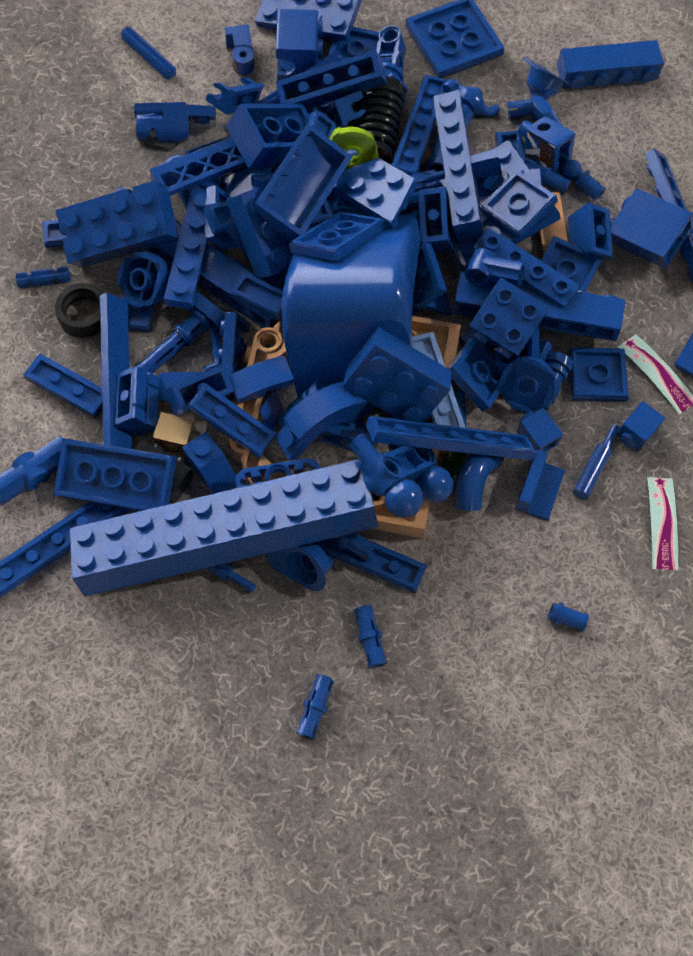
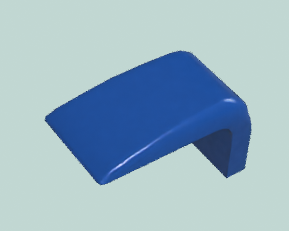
[281,209,421,397]

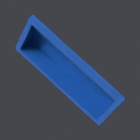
[253,123,353,242]

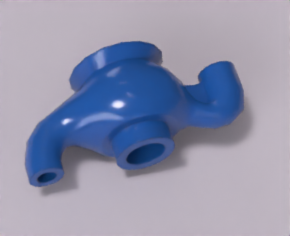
[442,79,500,117]

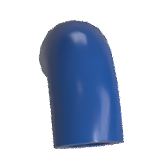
[453,453,504,511]

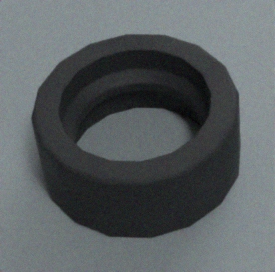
[55,283,104,338]

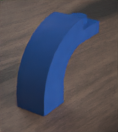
[274,381,375,460]

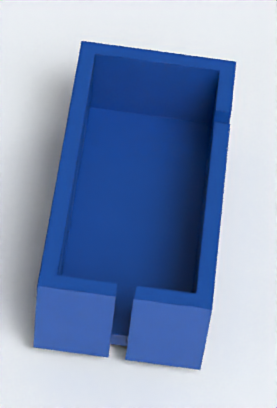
[56,180,179,267]

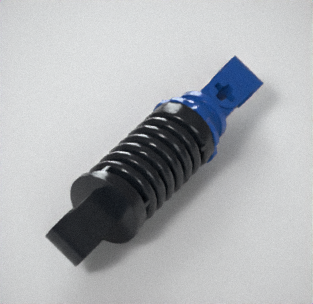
[353,25,408,165]

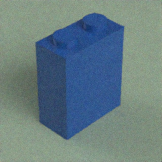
[610,188,693,269]

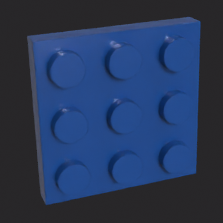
[405,0,505,78]

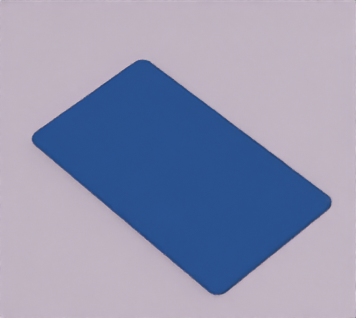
[260,389,284,431]

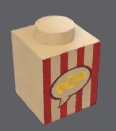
[153,412,200,455]

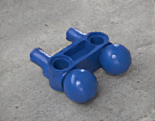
[348,434,453,518]

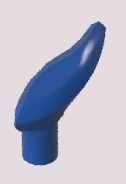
[203,326,223,372]

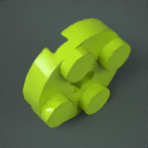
[329,127,378,170]

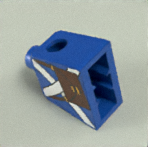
[518,117,575,175]

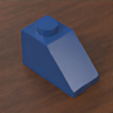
[568,203,613,259]
[163,365,234,416]
[182,431,236,494]

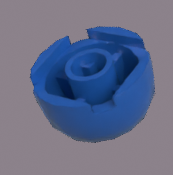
[117,251,171,307]

